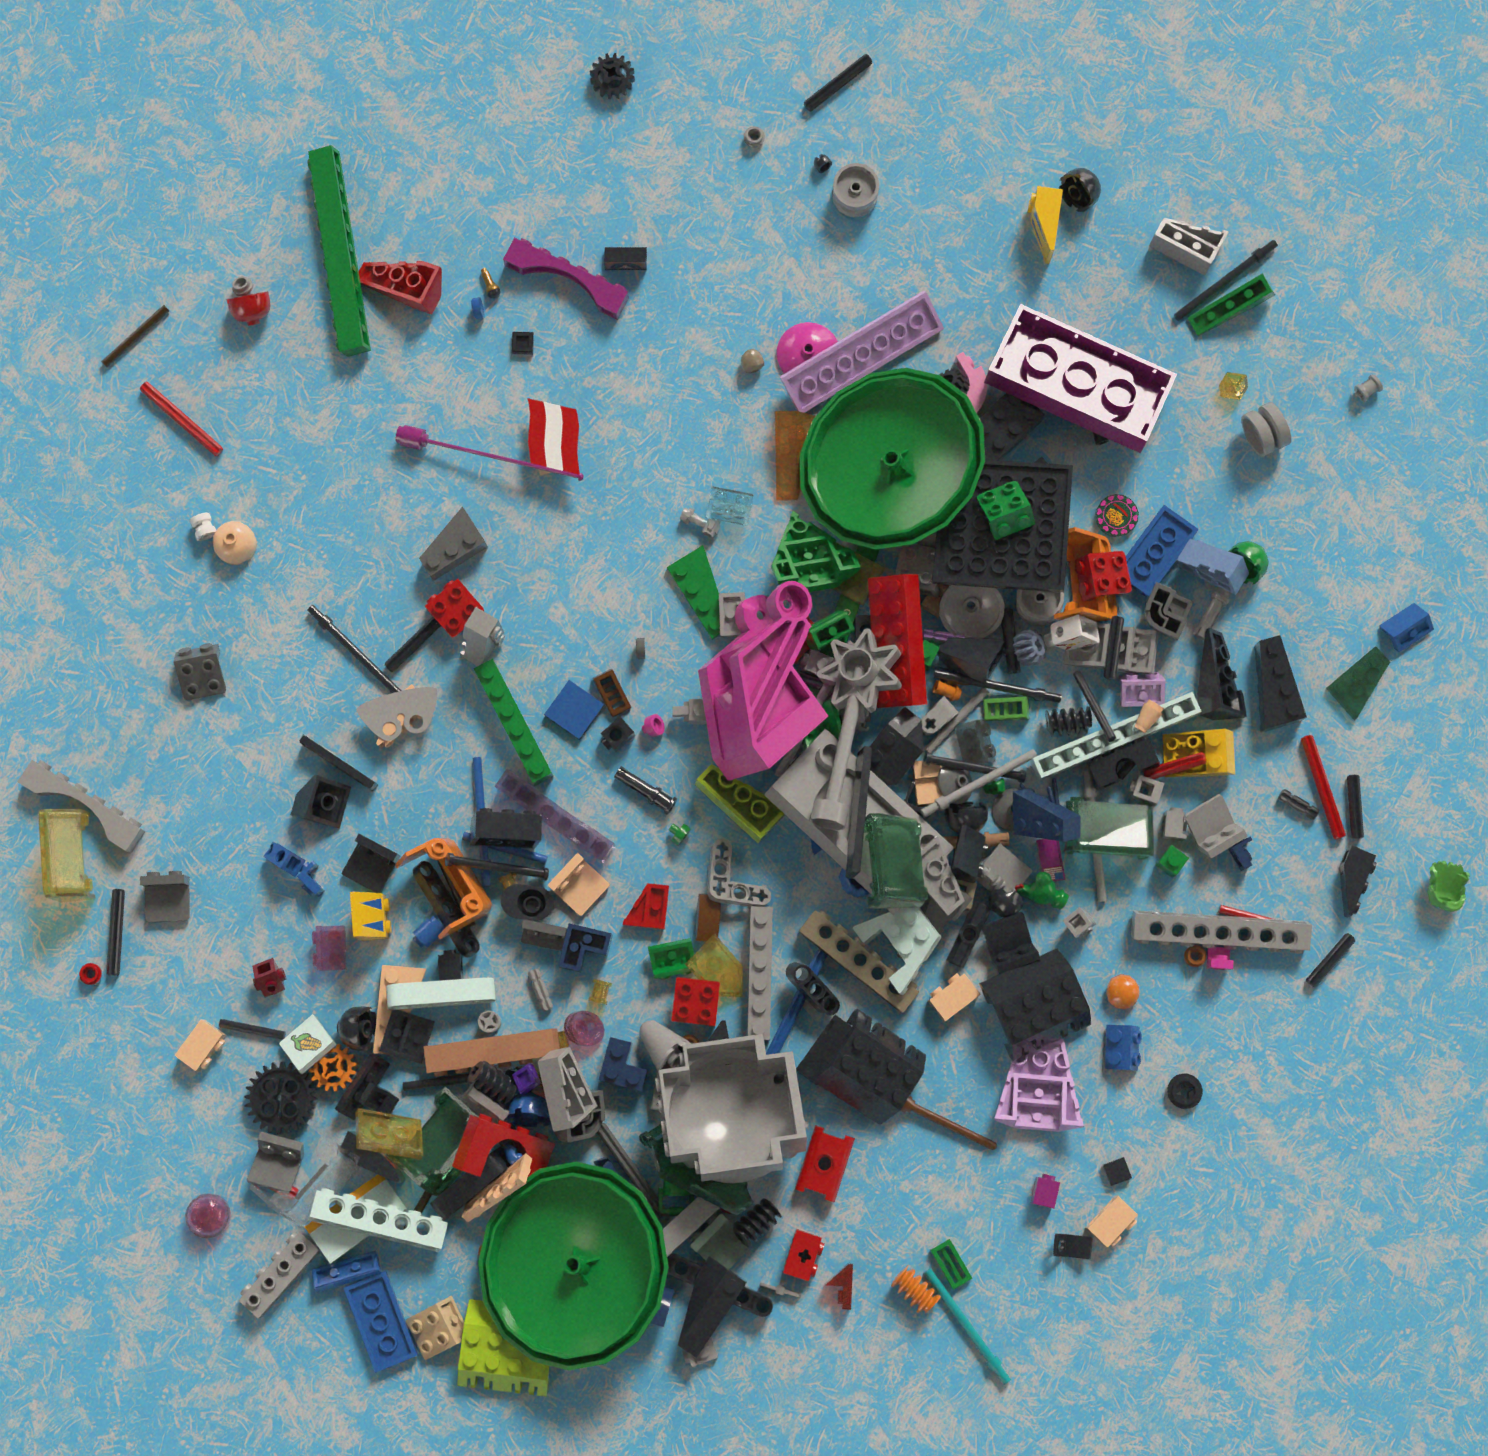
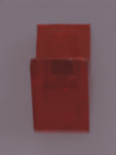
[825,1263,853,1310]

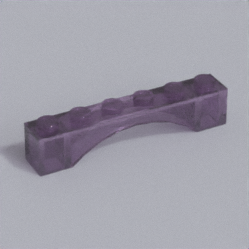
[494,769,615,863]

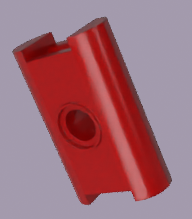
[795,1125,855,1203]

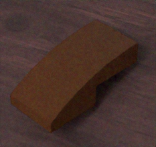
[695,894,721,942]

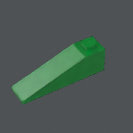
[1188,273,1275,336]

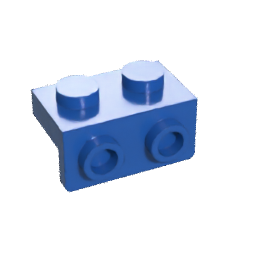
[1105,1025,1142,1071]

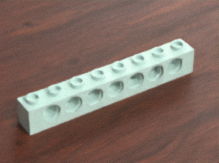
[1030,692,1201,782]

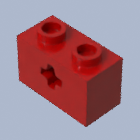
[783,1229,825,1281]

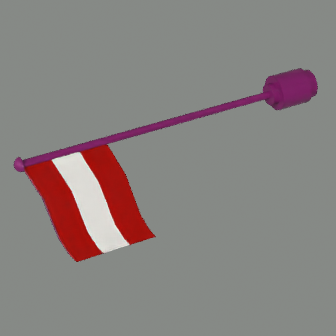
[395,398,584,481]

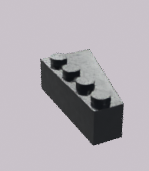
[1255,635,1307,733]

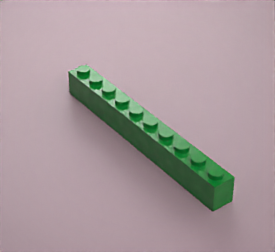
[307,145,371,357]

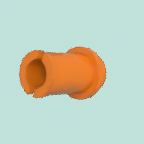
[932,680,962,702]

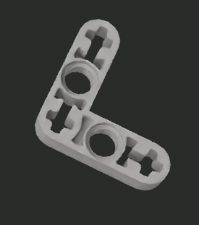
[707,839,771,907]

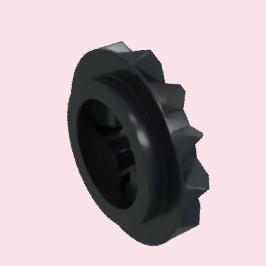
[1167,1073,1203,1109]

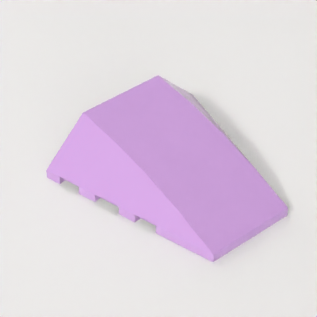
[994,1039,1084,1132]

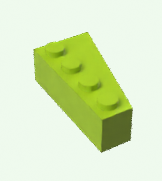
[695,764,785,843]

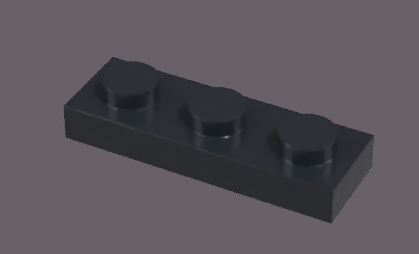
[335,1052,390,1121]

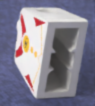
[1044,615,1100,650]

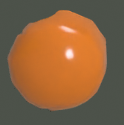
[1106,974,1140,1010]

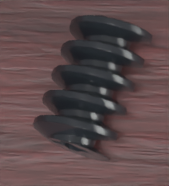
[1045,706,1092,737]
[467,1061,517,1104]
[733,1198,782,1248]

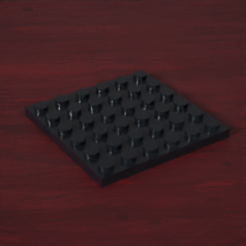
[933,460,1073,593]

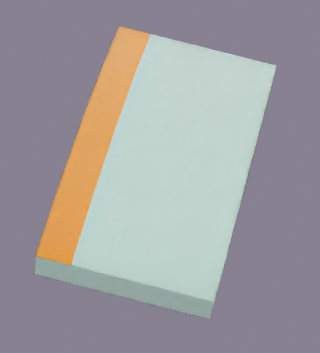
[305,1174,407,1264]

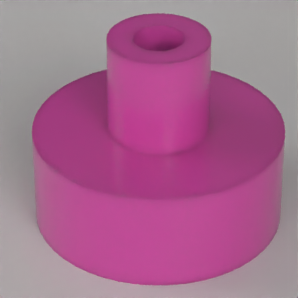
[642,714,665,737]

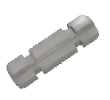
[528,968,553,1011]

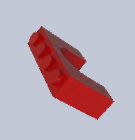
[452,1113,555,1177]

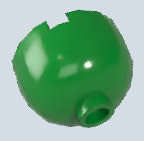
[1228,541,1269,585]

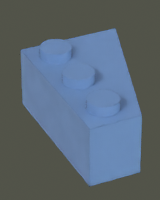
[1177,539,1249,595]

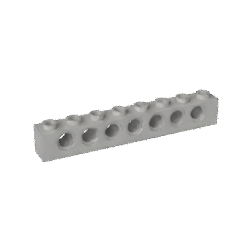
[1131,910,1312,954]

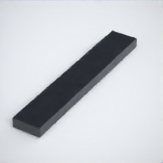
[845,746,872,879]

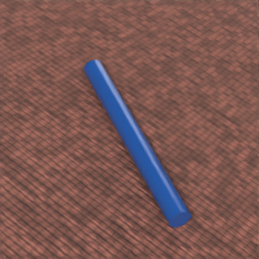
[462,832,548,864]

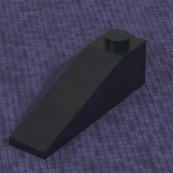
[678,1256,747,1358]

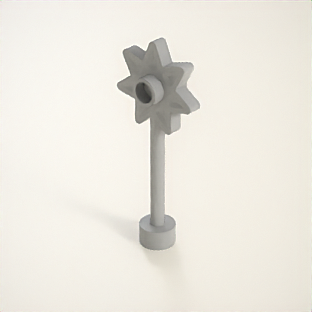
[810,628,902,830]

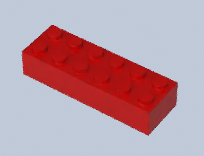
[868,574,927,708]

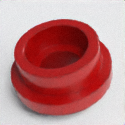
[79,963,102,985]

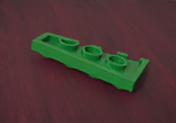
[667,545,720,640]

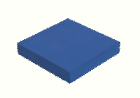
[544,680,605,740]

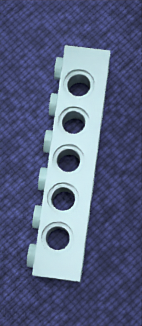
[308,1188,448,1252]

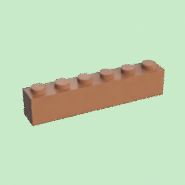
[424,1028,560,1077]

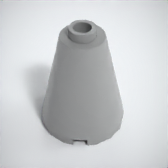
[639,1020,692,1073]

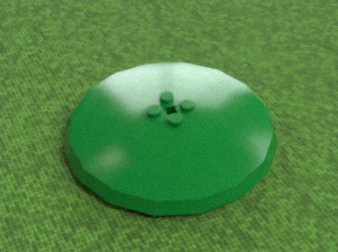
[800,368,985,549]
[478,1161,669,1371]

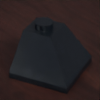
[290,775,351,829]

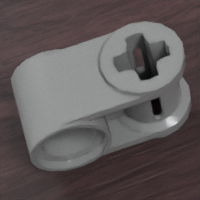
[921,697,958,736]

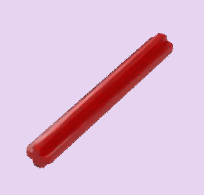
[140,381,223,456]
[1301,735,1346,839]

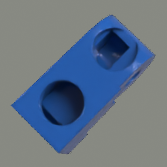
[263,842,306,877]

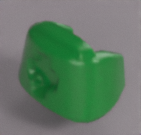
[982,778,1005,795]

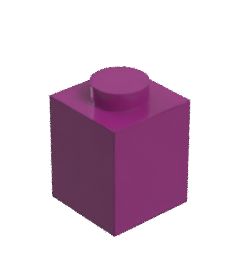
[1030,1174,1060,1209]

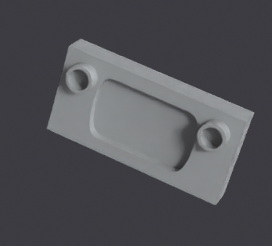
[764,729,954,915]

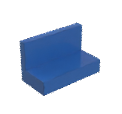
[1379,603,1434,652]

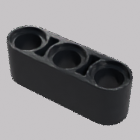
[786,962,840,1016]

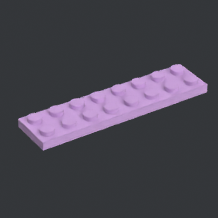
[780,291,944,415]

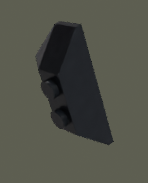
[869,706,924,786]

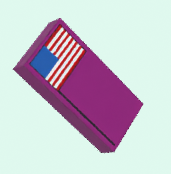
[1036,839,1066,882]

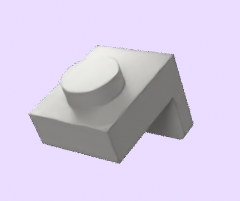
[800,650,834,676]

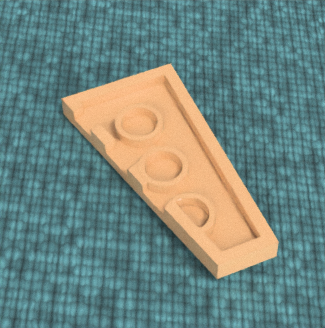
[373,965,426,1055]

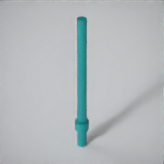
[924,1268,1011,1385]

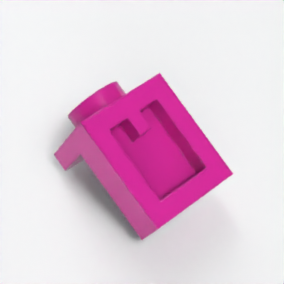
[1206,947,1234,970]

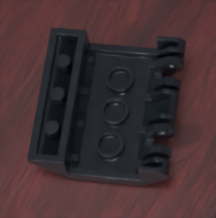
[979,948,1091,1061]
[810,1009,926,1125]

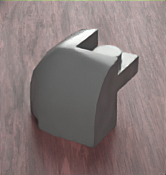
[1144,582,1194,640]
[554,1090,605,1142]

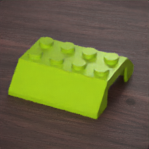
[457,1299,550,1397]

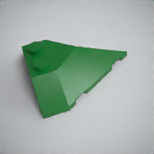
[771,511,861,592]

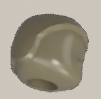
[741,349,764,373]

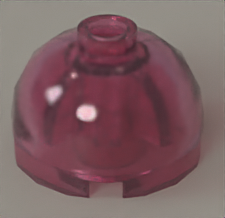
[185,1193,232,1238]

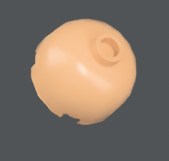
[212,521,257,565]

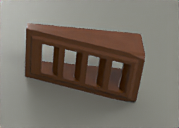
[592,669,632,717]

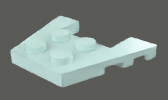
[853,902,941,995]

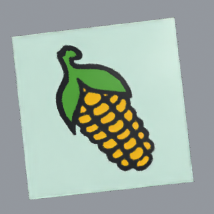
[279,1014,336,1074]

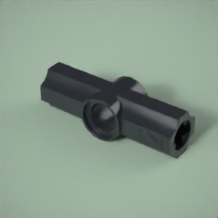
[946,901,991,968]

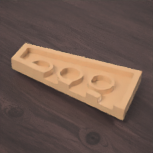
[462,1153,532,1222]

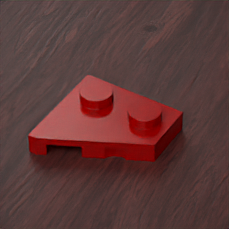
[623,883,669,930]

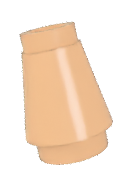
[1134,699,1164,733]

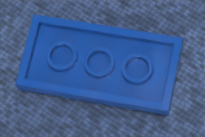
[1126,505,1199,598]
[343,1270,418,1373]

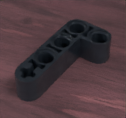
[430,1147,511,1221]

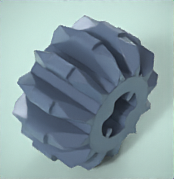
[1013,629,1047,666]

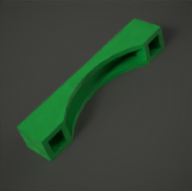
[473,658,554,786]

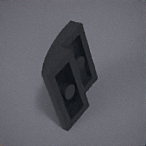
[379,1010,435,1064]

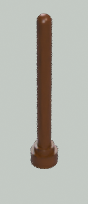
[900,1096,997,1150]

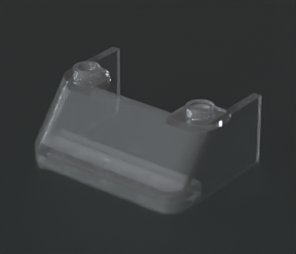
[249,1120,360,1227]

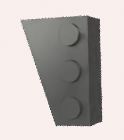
[419,506,488,581]

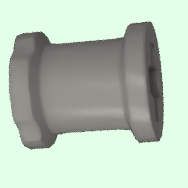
[1354,374,1383,402]

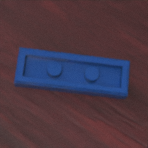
[311,1250,381,1292]

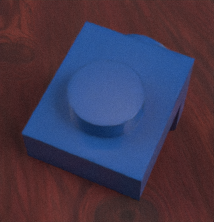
[297,861,325,897]

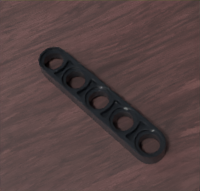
[412,861,480,958]

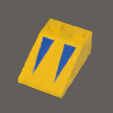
[1027,186,1063,264]
[350,892,392,941]

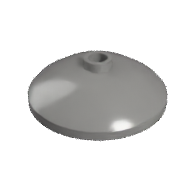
[939,585,1004,638]

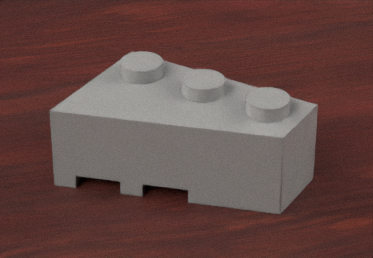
[538,1047,597,1132]

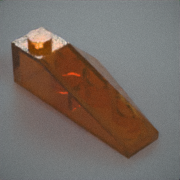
[775,411,816,501]

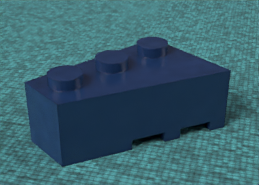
[1013,788,1081,842]

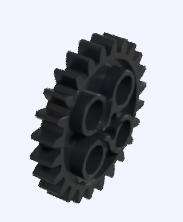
[244,1061,318,1134]

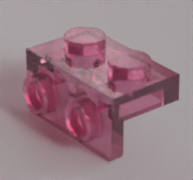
[312,925,347,971]

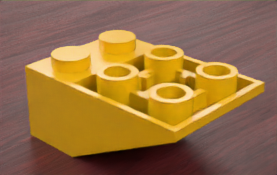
[1162,729,1235,778]

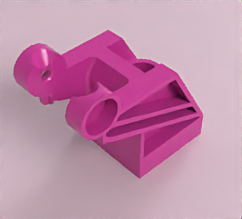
[698,581,828,781]

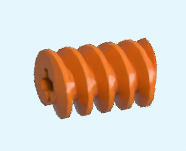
[891,1265,941,1313]

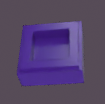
[512,1063,541,1095]

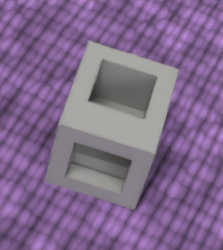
[1128,775,1165,807]
[1161,807,1187,841]
[1062,907,1096,938]

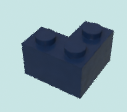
[558,923,613,973]
[599,1037,648,1092]

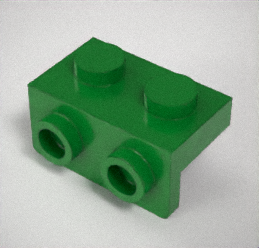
[648,938,697,979]

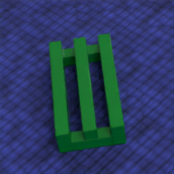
[930,1239,972,1290]

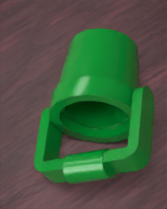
[658,1168,694,1216]

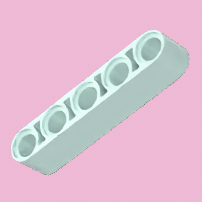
[386,978,496,1010]

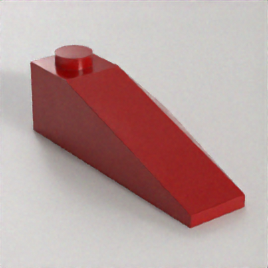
[359,261,442,315]

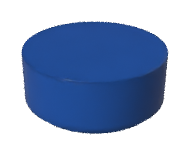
[471,297,485,319]

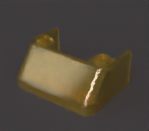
[39,809,95,902]

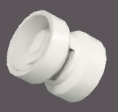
[189,512,216,541]

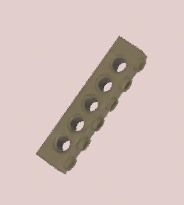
[799,910,919,1014]

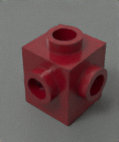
[252,958,287,998]

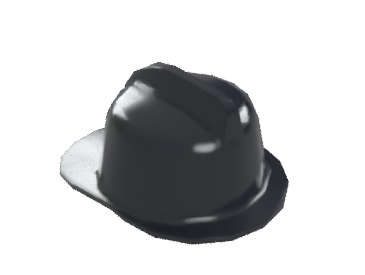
[500,884,554,921]

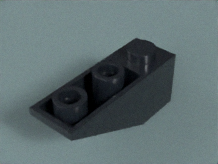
[1339,845,1377,917]

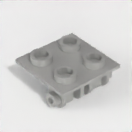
[976,843,1033,893]

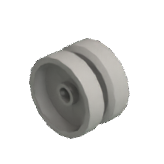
[832,163,880,218]
[1241,402,1291,457]
[1016,590,1064,627]

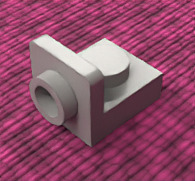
[682,1337,718,1368]

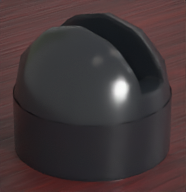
[814,154,832,173]

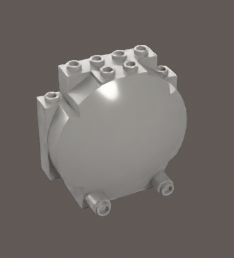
[655,1034,807,1183]

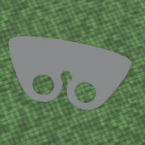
[356,687,437,741]

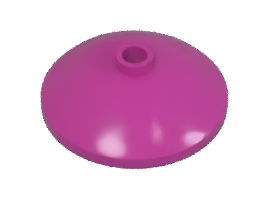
[777,322,838,374]

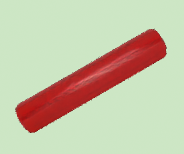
[1144,752,1207,780]

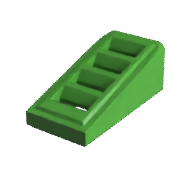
[983,696,1030,721]

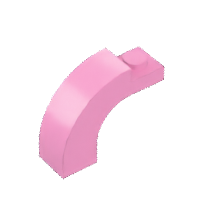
[954,352,987,415]

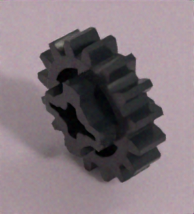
[590,53,635,99]

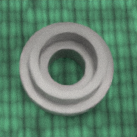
[744,126,765,148]
[232,276,253,296]

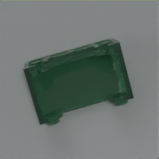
[1062,797,1154,860]
[864,813,928,909]
[386,1086,479,1196]

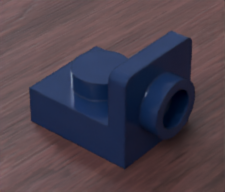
[1228,836,1252,871]

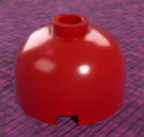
[226,291,271,326]

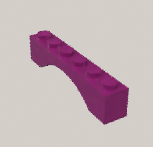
[503,237,629,320]

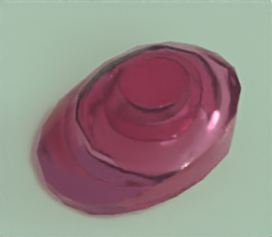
[564,1011,605,1047]

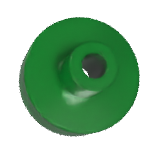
[668,823,691,846]

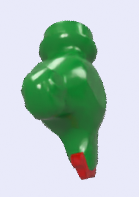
[1015,872,1069,910]

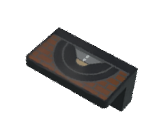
[604,247,647,270]

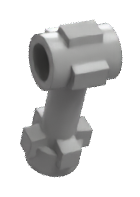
[680,508,721,537]

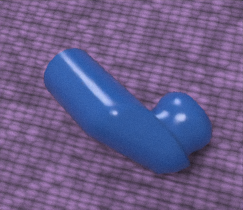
[503,1141,522,1165]

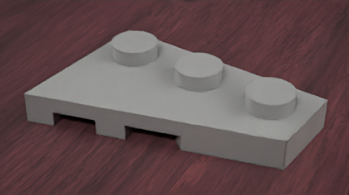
[903,836,965,915]

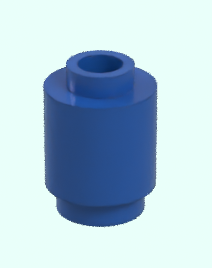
[412,916,445,948]

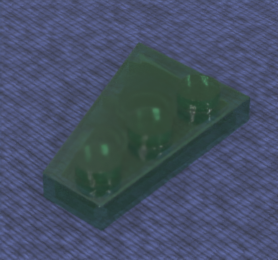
[1326,646,1390,721]

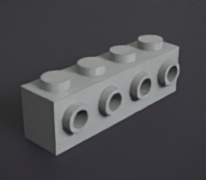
[238,1231,321,1319]

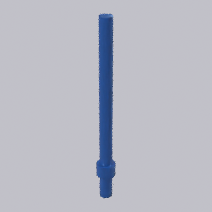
[473,757,491,887]

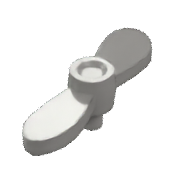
[759,1280,801,1297]

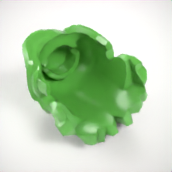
[1427,861,1470,912]

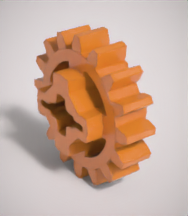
[309,1044,358,1092]

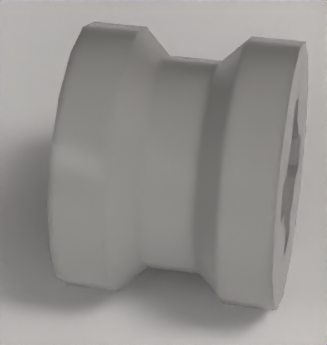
[478,1011,501,1033]

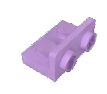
[1119,672,1165,707]

